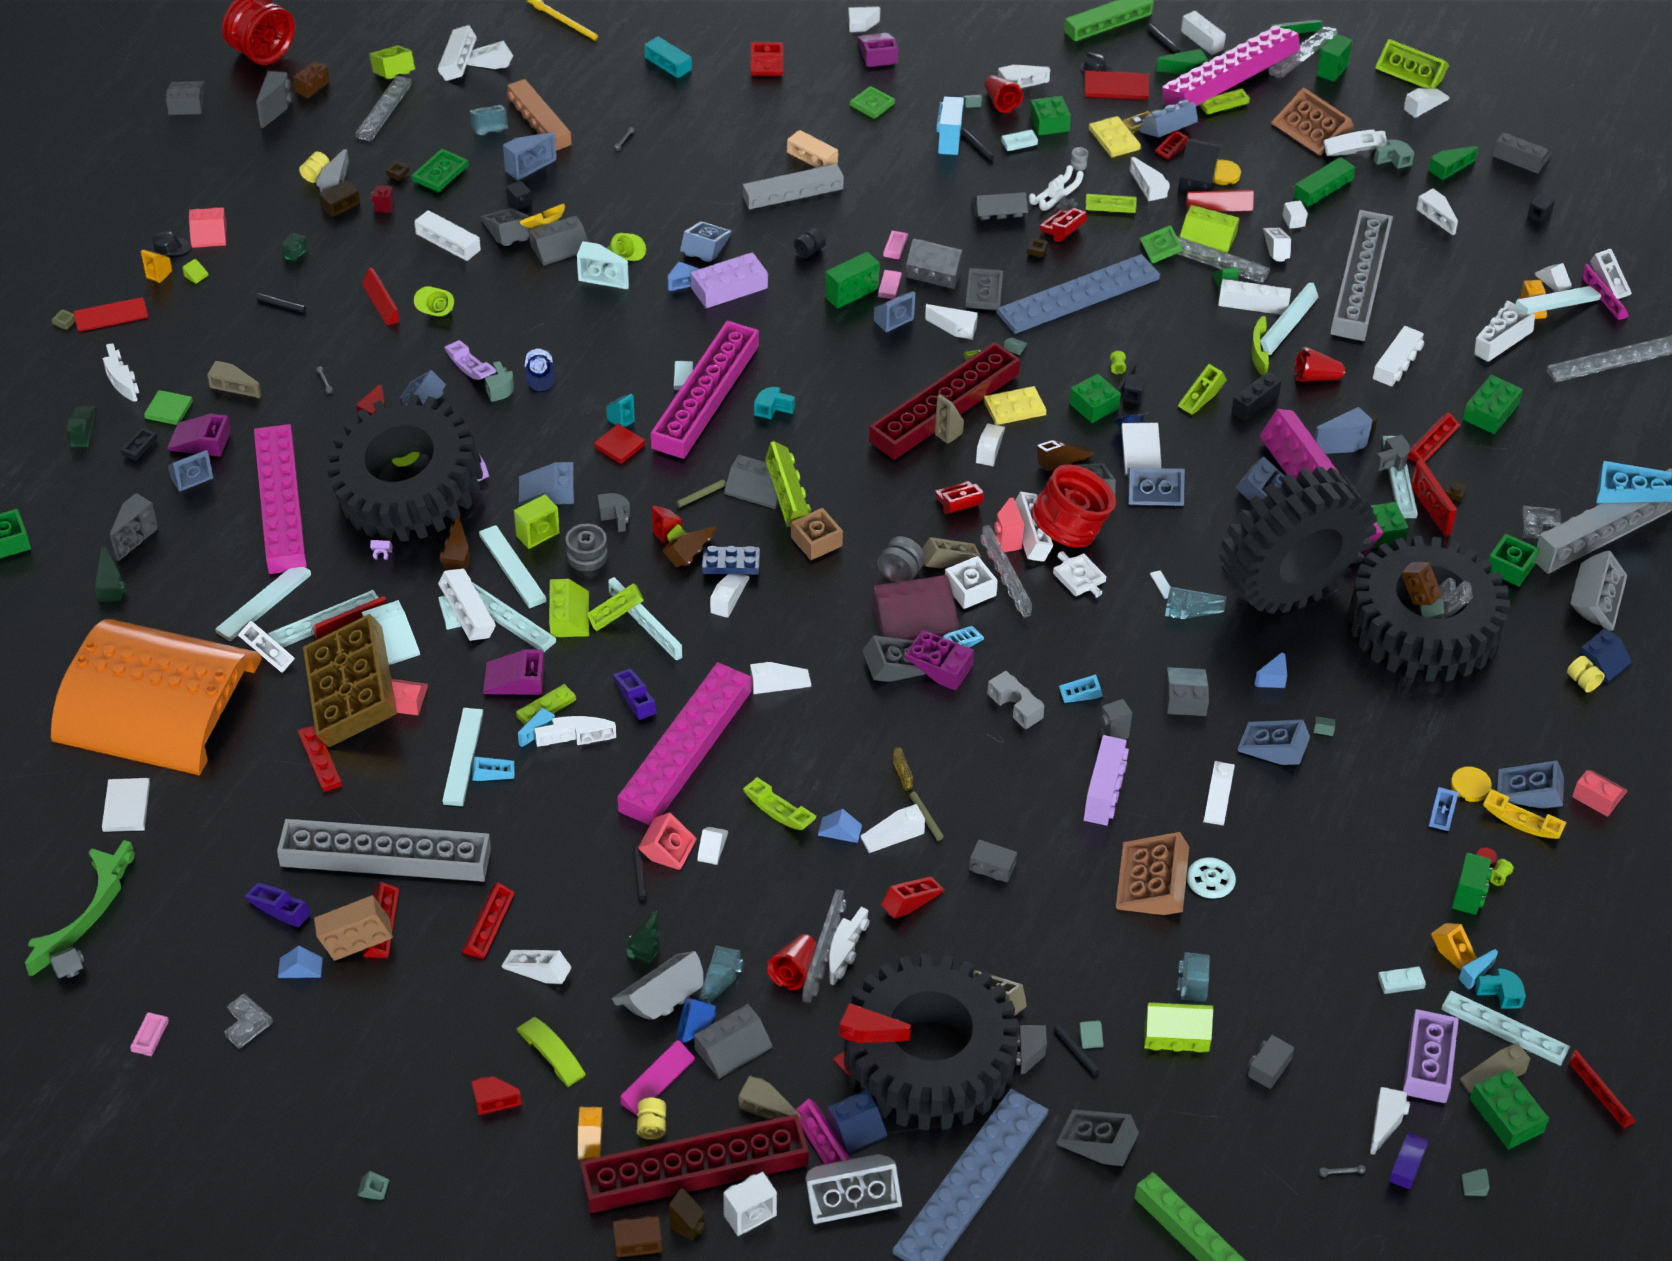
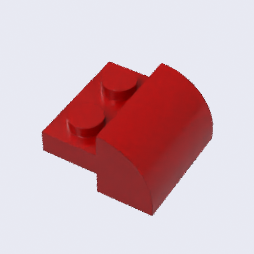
[751,42,783,76]
[1040,208,1087,241]
[935,481,984,514]

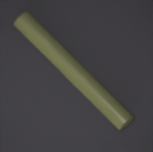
[676,479,726,508]
[909,792,944,841]

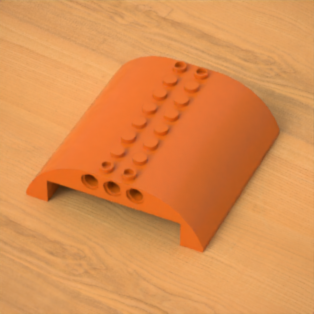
[51,619,262,775]

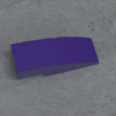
[613,668,657,720]
[245,883,311,927]
[1389,1132,1429,1189]

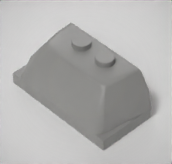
[1571,551,1627,631]
[612,951,703,1019]
[806,1154,902,1224]

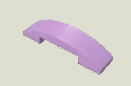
[445,340,496,380]

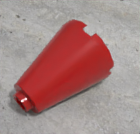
[984,76,1023,113]
[1294,347,1345,382]
[767,934,816,990]

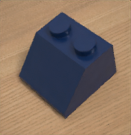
[1578,628,1632,684]
[827,1090,887,1155]

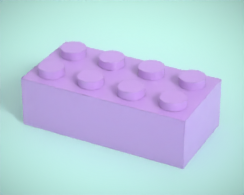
[691,252,768,308]
[1084,735,1129,826]
[1403,1009,1459,1103]

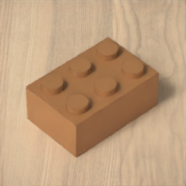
[314,895,393,961]

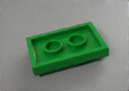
[412,149,469,192]

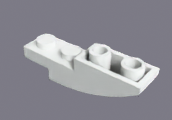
[1323,130,1387,156]
[103,343,139,402]
[534,716,616,747]
[829,907,870,985]

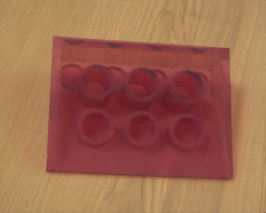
[873,575,960,640]

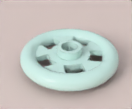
[1187,858,1236,899]

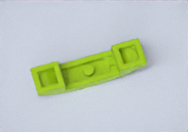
[1251,316,1269,376]
[743,777,816,830]
[517,1017,586,1087]

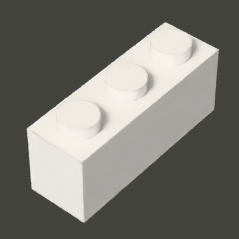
[1181,11,1226,55]

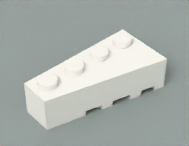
[1475,301,1535,362]

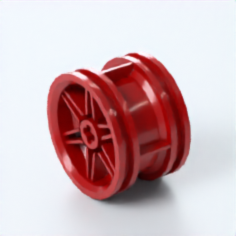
[222,0,295,65]
[1032,465,1116,548]

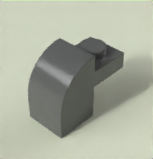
[1375,434,1410,471]
[597,493,630,532]

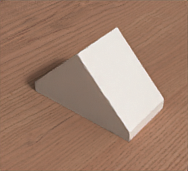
[1535,263,1572,292]
[697,827,728,865]

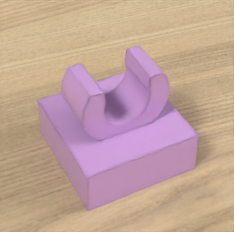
[370,540,392,560]

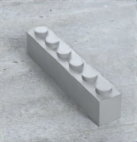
[743,164,844,209]

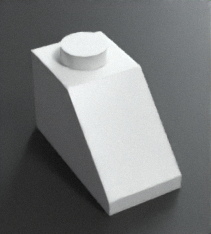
[848,7,880,32]

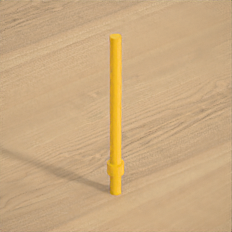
[526,0,598,40]

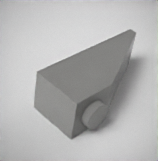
[317,149,349,193]

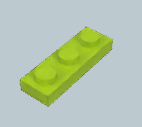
[1199,89,1250,114]
[1086,194,1136,213]
[587,583,644,631]
[516,684,576,725]

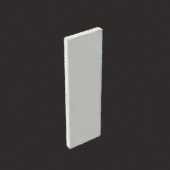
[1150,570,1175,599]

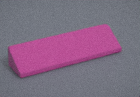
[1582,264,1629,320]
[621,1040,695,1117]
[795,1099,851,1165]

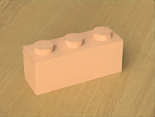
[787,130,838,168]

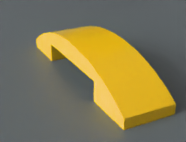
[520,204,565,229]
[1483,789,1567,839]

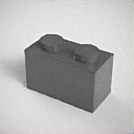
[1098,699,1133,739]
[969,840,1017,882]
[1248,1035,1295,1089]

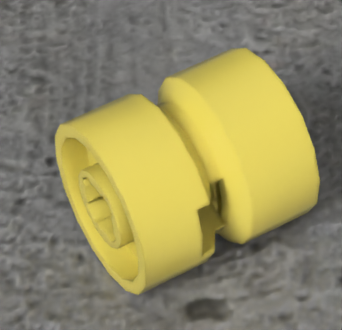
[299,152,330,183]
[1567,656,1605,692]
[637,1098,666,1140]

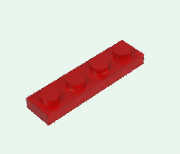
[298,725,342,792]

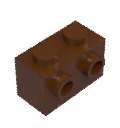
[293,61,329,98]
[1401,562,1442,605]
[613,1216,662,1257]

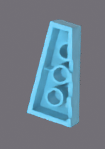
[937,97,963,155]
[1596,461,1672,503]

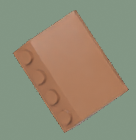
[1271,87,1355,156]
[1116,832,1189,915]

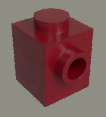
[371,185,394,213]

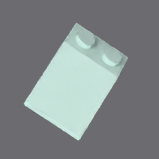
[577,242,629,289]
[362,600,420,665]

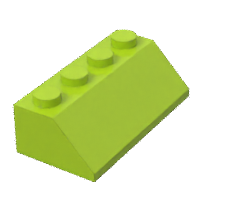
[1375,39,1449,89]

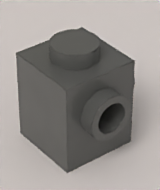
[48,947,84,978]

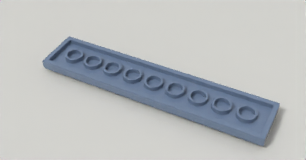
[997,254,1160,334]
[893,1089,1048,1261]

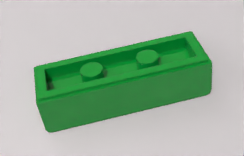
[1271,20,1322,34]

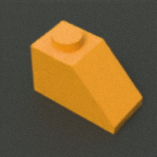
[141,250,172,283]
[1520,280,1547,319]
[1431,923,1477,971]
[578,1107,603,1160]

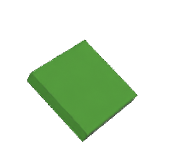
[850,86,895,119]
[1140,225,1183,264]
[144,390,193,425]

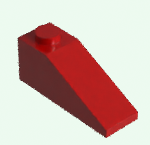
[881,876,944,918]
[839,1004,911,1043]

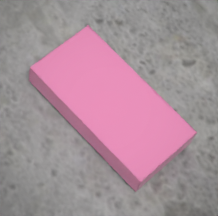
[883,231,908,260]
[878,270,901,299]
[130,1012,169,1056]

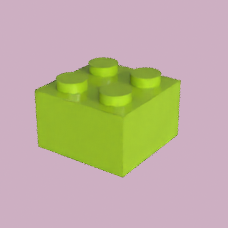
[369,45,415,79]
[514,494,560,549]

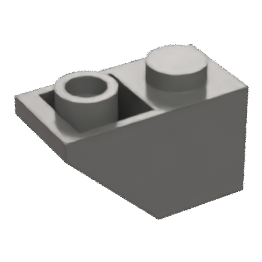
[1016,1025,1047,1074]

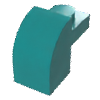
[754,387,795,419]
[1475,969,1526,1009]

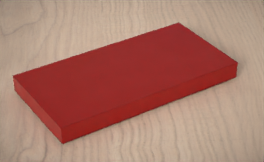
[1084,71,1149,100]
[1411,460,1457,537]

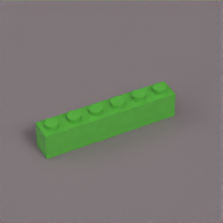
[1064,0,1154,41]
[1135,1172,1245,1261]

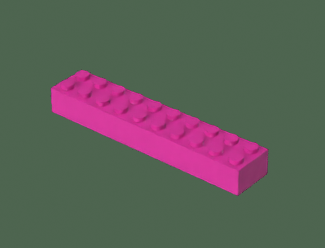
[1162,26,1300,106]
[651,321,759,459]
[1259,409,1384,560]
[254,424,307,574]
[618,662,751,826]

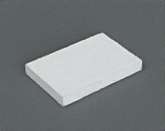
[1121,423,1162,476]
[102,778,150,832]

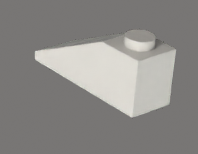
[466,41,513,69]
[998,65,1050,88]
[1404,88,1449,118]
[1130,157,1170,201]
[1417,189,1458,235]
[1263,228,1291,261]
[1590,249,1632,299]
[925,304,978,339]
[976,424,1005,466]
[710,574,749,618]
[238,621,295,673]
[750,662,811,694]
[1204,761,1235,826]
[860,804,925,853]
[502,950,572,984]
[1370,1087,1410,1154]

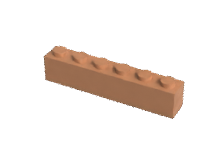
[507,79,571,150]

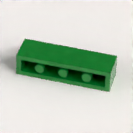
[1293,157,1355,207]

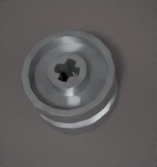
[565,524,608,572]
[877,536,926,585]

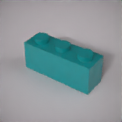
[644,36,692,78]

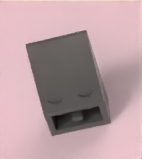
[110,493,158,561]

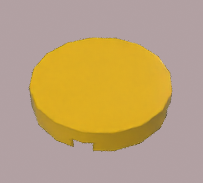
[1215,160,1241,186]
[1450,767,1492,802]

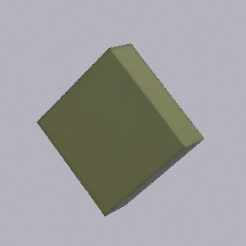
[52,309,75,330]

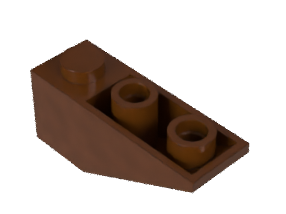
[1037,440,1094,471]
[440,518,470,571]
[662,526,717,567]

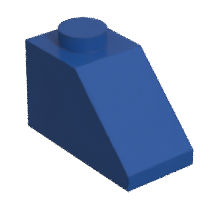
[675,999,716,1043]

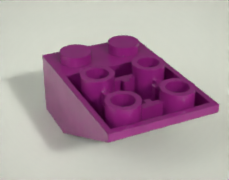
[857,33,898,67]
[167,414,231,457]
[905,630,974,691]
[483,650,545,695]

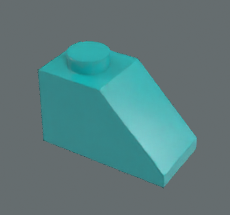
[606,394,635,427]

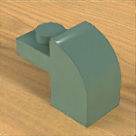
[1374,140,1415,169]
[485,361,514,402]

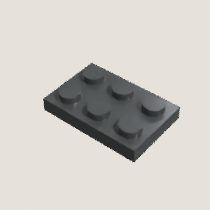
[965,268,1003,310]

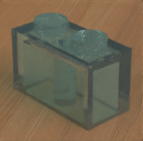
[470,105,508,135]
[1177,952,1210,1002]

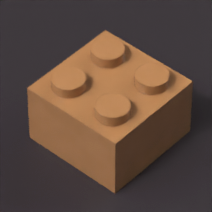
[791,508,843,560]

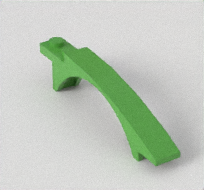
[25,840,135,976]

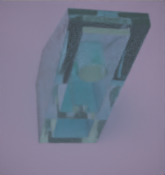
[1165,587,1226,619]
[700,946,744,1004]

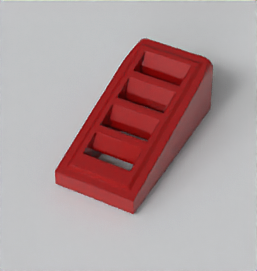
[1155,130,1188,160]

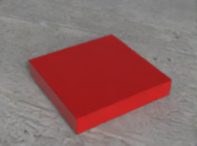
[594,424,645,464]

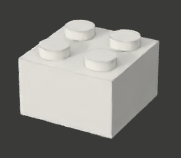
[944,556,998,609]
[724,1172,777,1236]

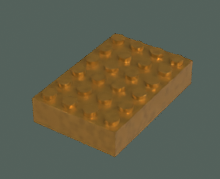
[303,614,397,747]

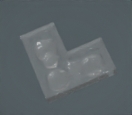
[1522,506,1561,539]
[1438,577,1473,618]
[224,993,273,1049]

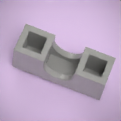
[987,671,1045,729]

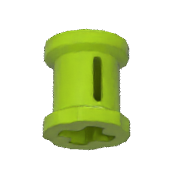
[1110,351,1126,374]
[1490,859,1514,886]

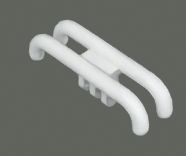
[1029,165,1083,211]

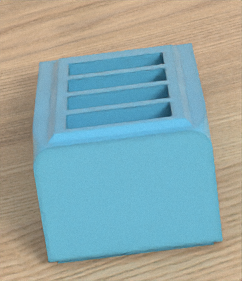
[943,626,984,648]
[1059,674,1103,703]
[518,708,555,747]
[472,757,515,781]
[1459,949,1498,989]

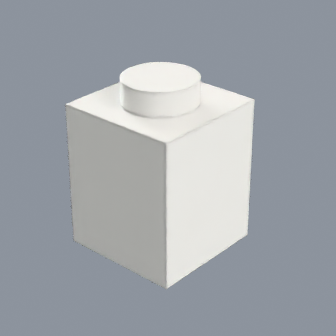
[1282,201,1307,229]

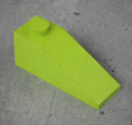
[1178,364,1227,415]

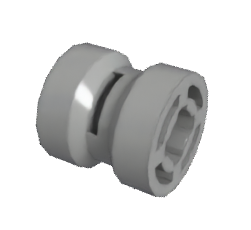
[1071,147,1088,170]

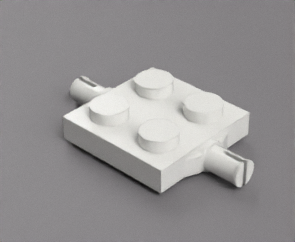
[1053,551,1106,597]

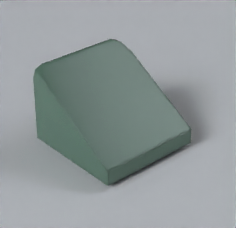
[963,95,982,108]
[1004,337,1027,355]
[1420,599,1444,619]
[1314,716,1335,736]
[1078,1021,1104,1049]
[1461,1169,1489,1196]
[357,1171,389,1200]

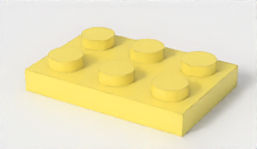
[1089,116,1141,158]
[984,386,1046,425]

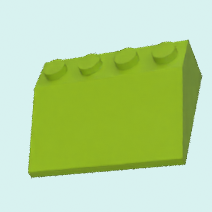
[765,441,812,527]

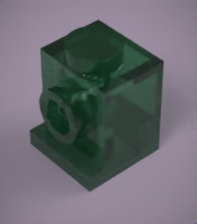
[281,233,308,261]

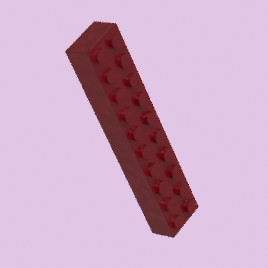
[869,342,1020,460]
[580,1114,809,1214]

